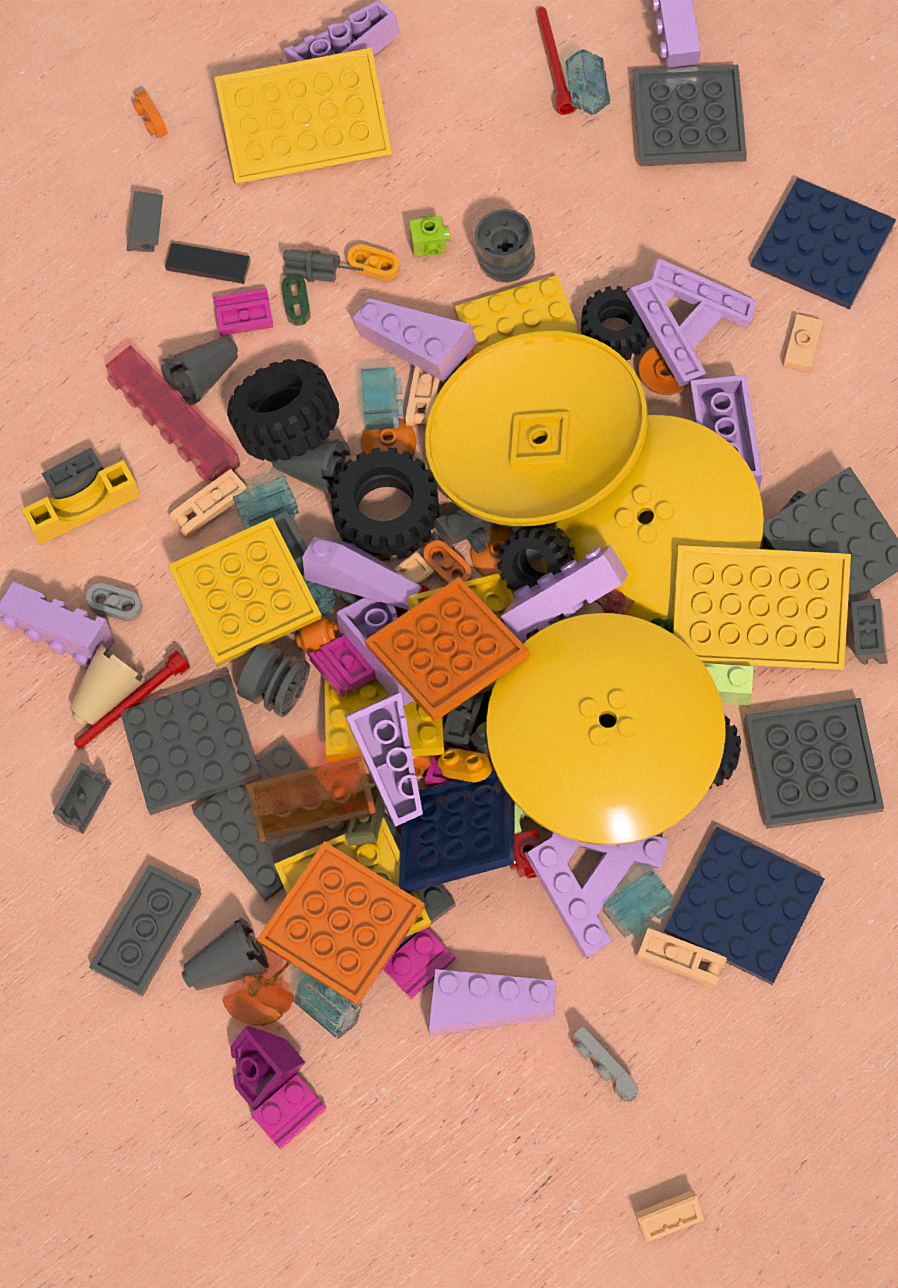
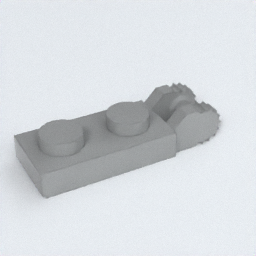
[573,1027,638,1102]

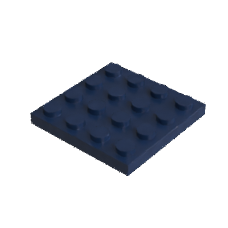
[751,178,896,310]
[399,769,515,893]
[664,827,825,985]

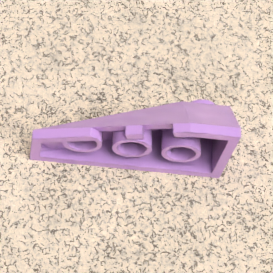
[302,537,421,610]

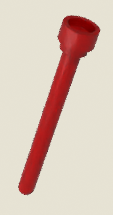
[537,7,578,115]
[74,650,190,749]

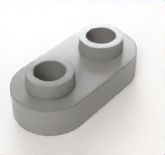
[86,583,142,621]

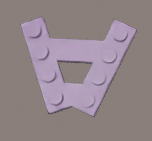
[626,258,756,387]
[524,831,668,957]

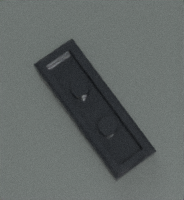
[165,243,251,284]

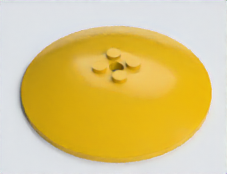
[425,331,648,526]
[541,415,764,633]
[486,613,725,845]

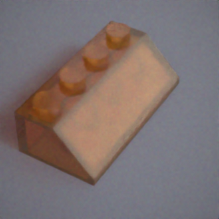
[246,755,376,843]

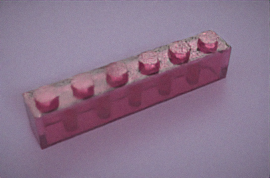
[105,345,241,482]

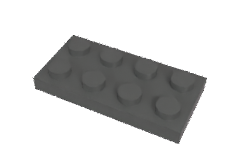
[89,864,202,997]

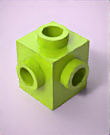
[409,215,450,257]

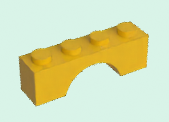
[22,460,140,545]

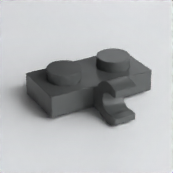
[433,509,496,554]

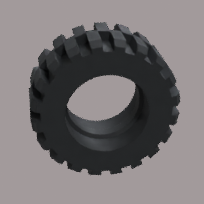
[227,359,340,462]
[330,447,439,560]

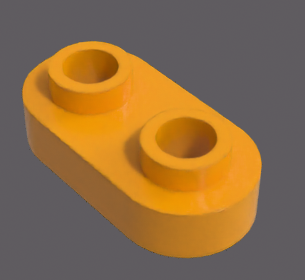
[347,244,400,281]
[437,749,493,782]

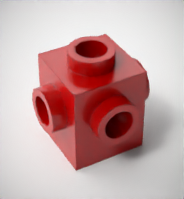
[510,829,541,879]

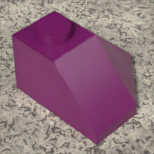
[230,1026,306,1110]

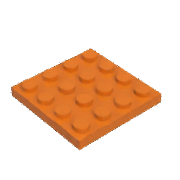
[364,577,530,722]
[256,841,425,1006]

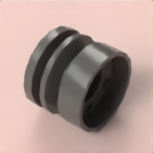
[475,209,536,282]
[237,643,310,717]

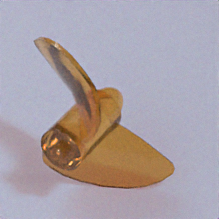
[223,960,294,1026]

